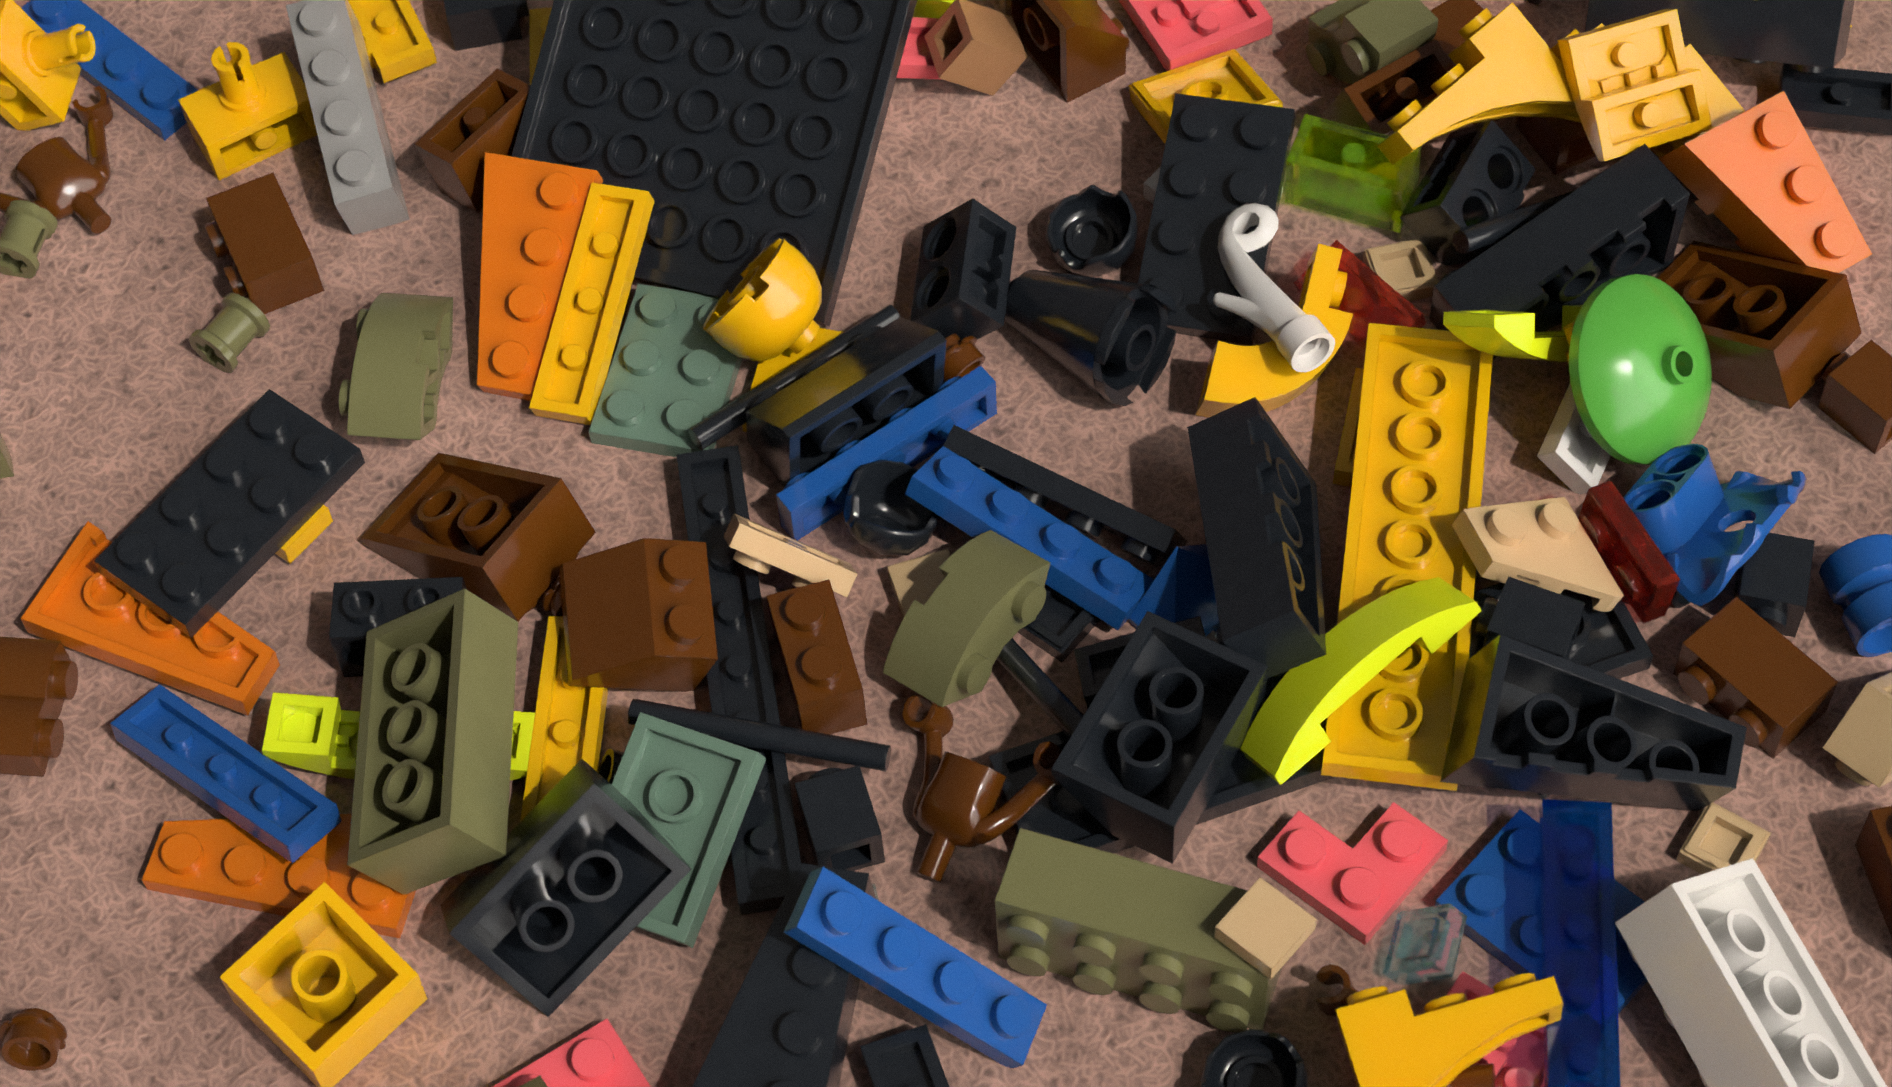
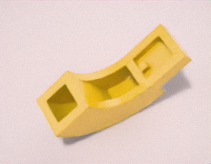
[1196,244,1353,418]

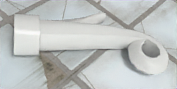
[1213,203,1335,372]

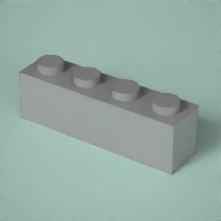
[286,0,410,235]

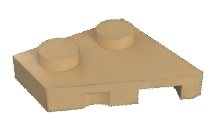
[1452,497,1624,612]

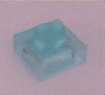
[1383,903,1467,985]

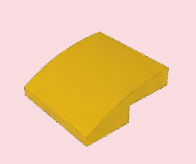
[1557,9,1713,161]

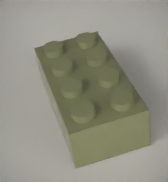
[347,589,518,895]
[995,828,1281,1033]

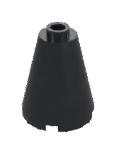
[1005,270,1177,406]

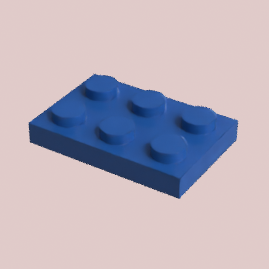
[1434,809,1648,1037]

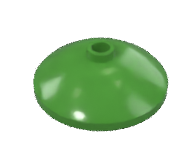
[1569,274,1712,465]

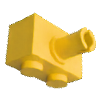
[0,0,96,131]
[178,42,317,180]

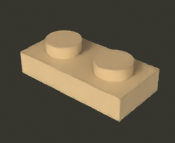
[724,513,858,597]

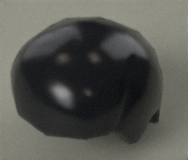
[1045,185,1138,277]
[843,460,938,556]
[1200,1029,1308,1087]

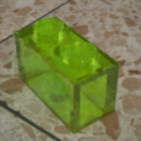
[1285,114,1421,233]

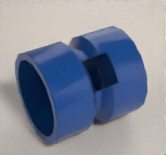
[1819,534,1892,657]

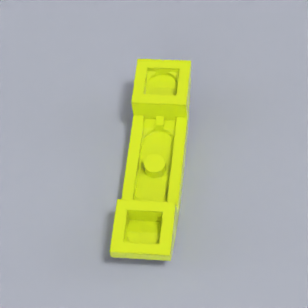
[1443,305,1583,362]
[1240,577,1481,785]
[262,692,535,781]

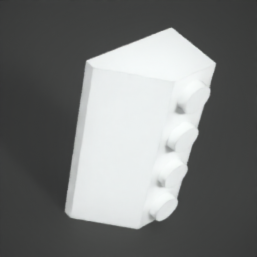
[1615,858,1887,1087]

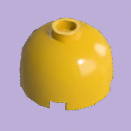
[703,238,822,361]

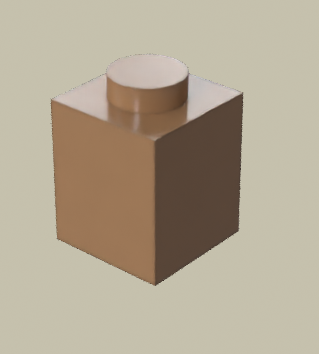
[924,0,1027,96]

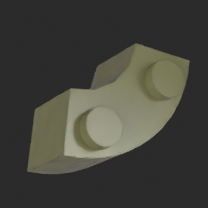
[1306,0,1438,84]
[339,292,453,440]
[883,530,1050,707]

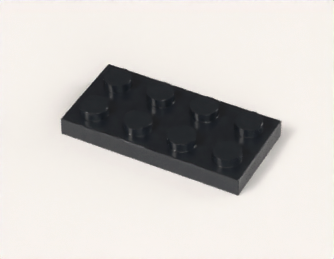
[1138,93,1296,345]
[94,389,365,638]

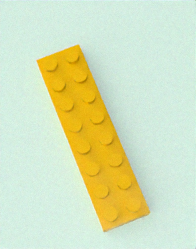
[1321,323,1493,791]

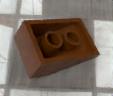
[1657,241,1862,409]
[360,453,596,622]

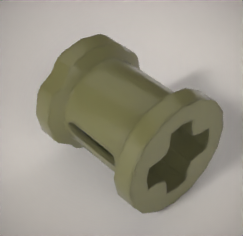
[0,200,58,279]
[189,293,270,373]

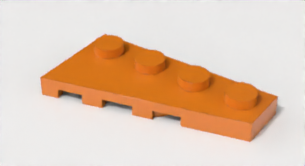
[477,152,603,401]
[20,521,280,716]
[142,814,416,938]

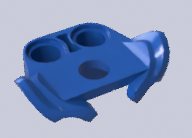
[1621,444,1807,606]

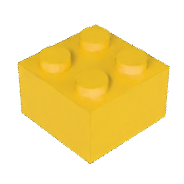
[219,882,427,1087]

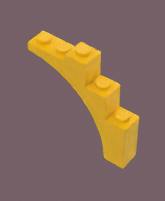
[1377,2,1745,165]
[1336,973,1563,1087]

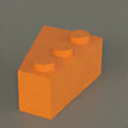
[1658,91,1872,273]

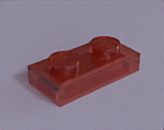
[1294,240,1427,350]
[1578,480,1680,624]

